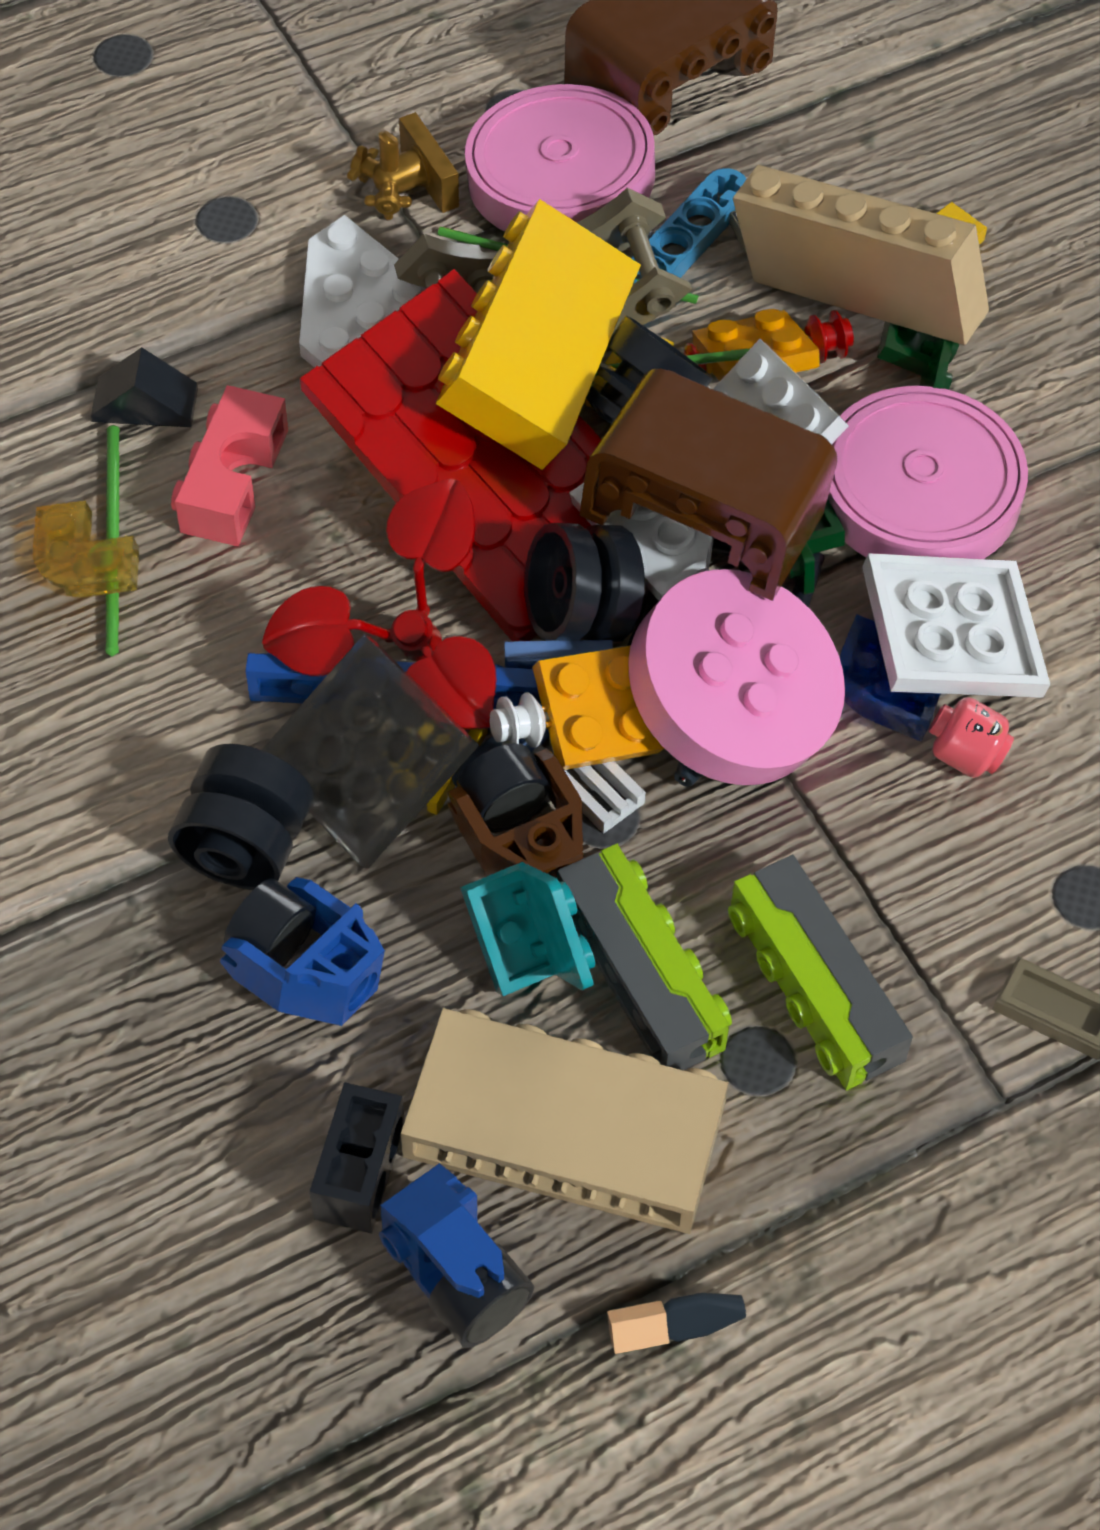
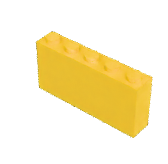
[436,199,641,470]

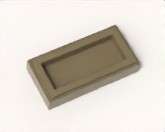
[992,956,1100,1060]

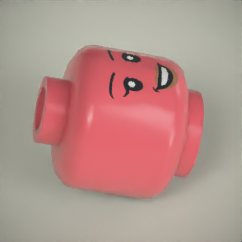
[928,697,1014,778]

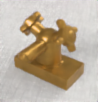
[347,112,459,220]

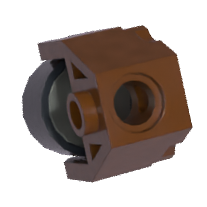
[448,743,583,878]

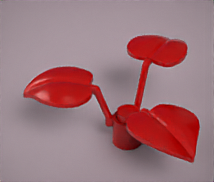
[262,479,497,729]

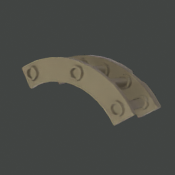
[394,188,693,332]

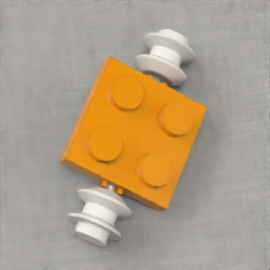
[490,646,665,770]

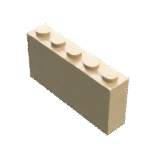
[733,165,989,345]
[401,1008,729,1234]

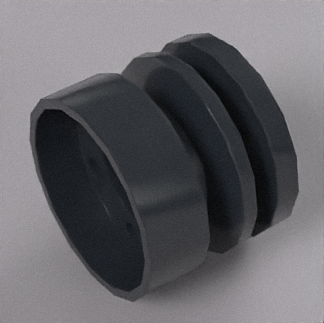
[586,315,713,425]

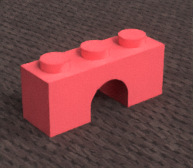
[171,385,289,547]

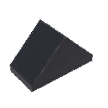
[91,347,198,428]

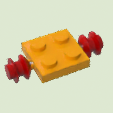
[684,309,854,382]

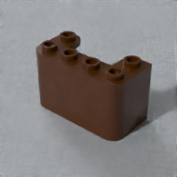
[564,0,778,135]
[579,369,837,601]

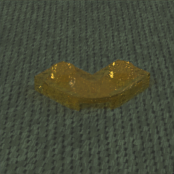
[33,500,139,597]

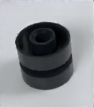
[168,744,314,890]

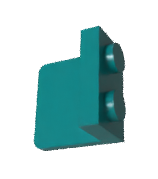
[460,862,595,996]

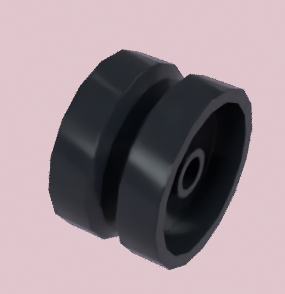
[524,523,644,642]

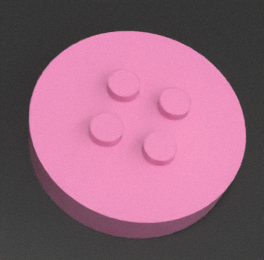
[465,84,655,231]
[828,386,1028,559]
[629,569,845,785]

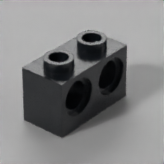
[309,1082,405,1234]

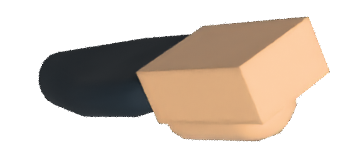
[607,1292,746,1354]

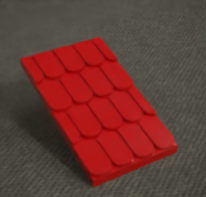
[300,269,602,642]

